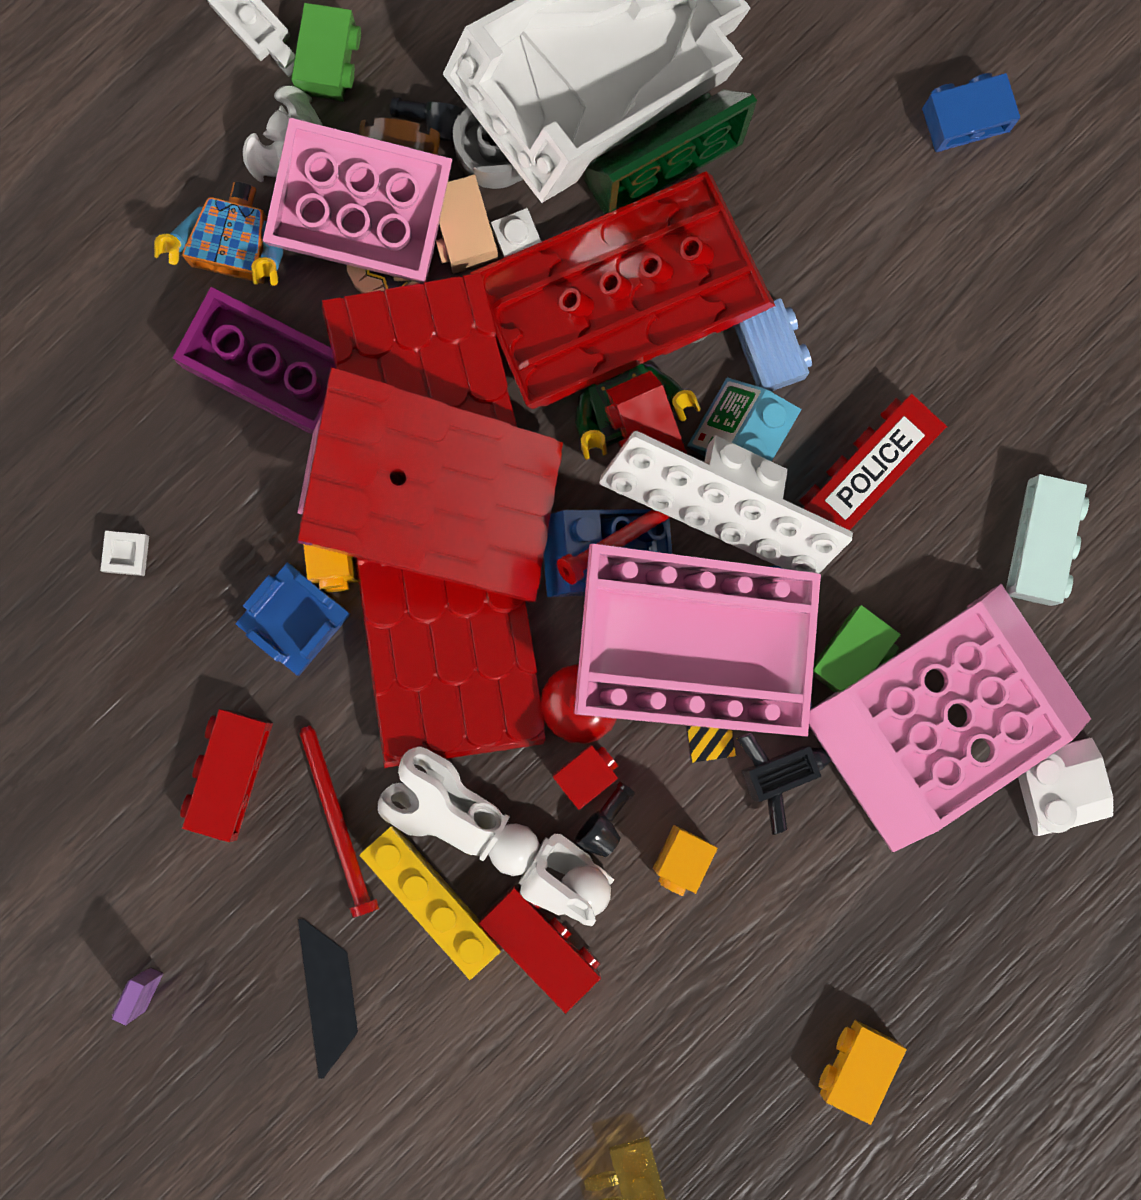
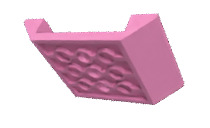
[809,584,1091,852]

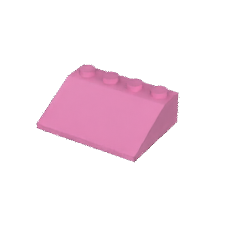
[263,118,452,284]

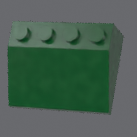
[584,90,757,214]

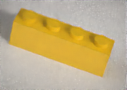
[359,826,502,980]

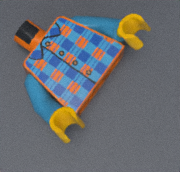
[154,182,283,286]

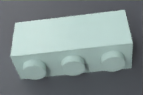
[1006,474,1089,606]

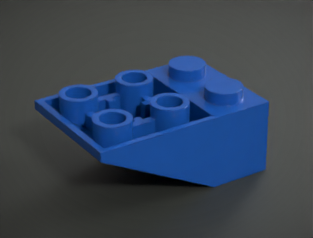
[544,509,672,597]

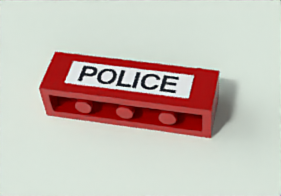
[799,393,947,530]

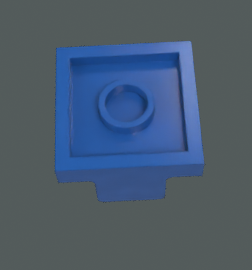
[235,562,351,676]

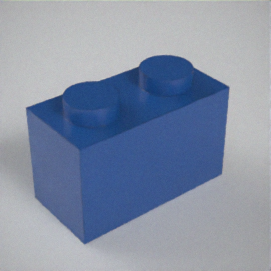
[922,73,1021,152]

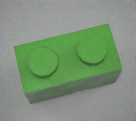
[291,3,361,101]
[813,605,901,693]

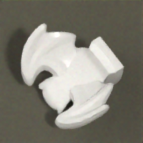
[243,86,323,182]

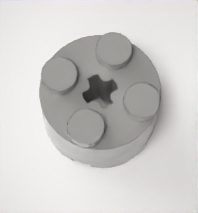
[453,107,523,189]

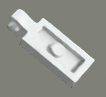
[207,0,295,77]

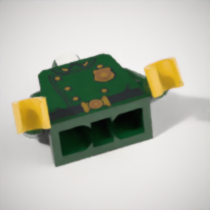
[575,364,700,459]

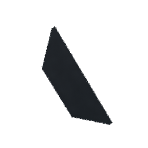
[298,919,358,1079]

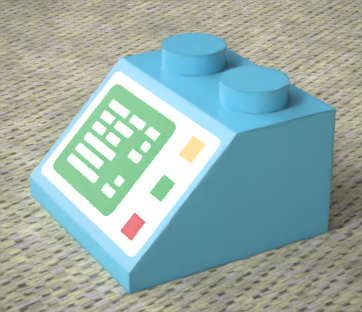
[687,378,802,461]

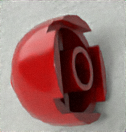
[541,663,617,744]

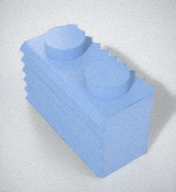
[734,298,812,391]

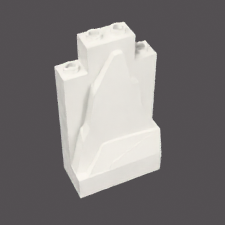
[443,0,750,203]

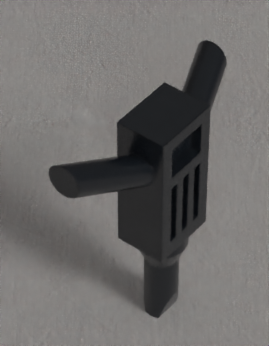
[736,733,832,835]

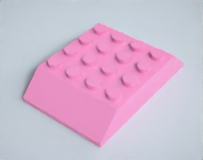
[574,544,821,736]

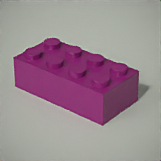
[173,287,336,435]

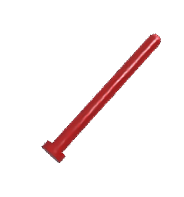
[557,509,670,585]
[299,726,380,918]

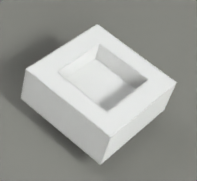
[491,208,541,258]
[101,531,149,576]

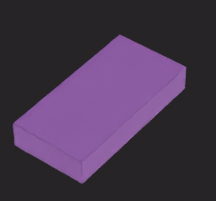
[112,968,163,1025]

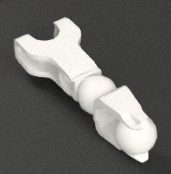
[378,747,614,926]

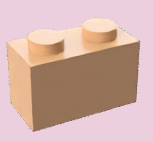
[436,175,498,274]

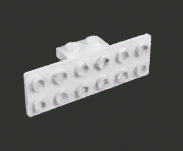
[599,431,853,573]

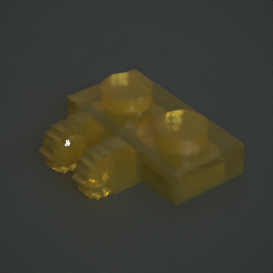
[584,1137,666,1200]

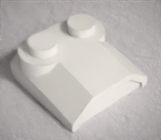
[1018,738,1113,836]

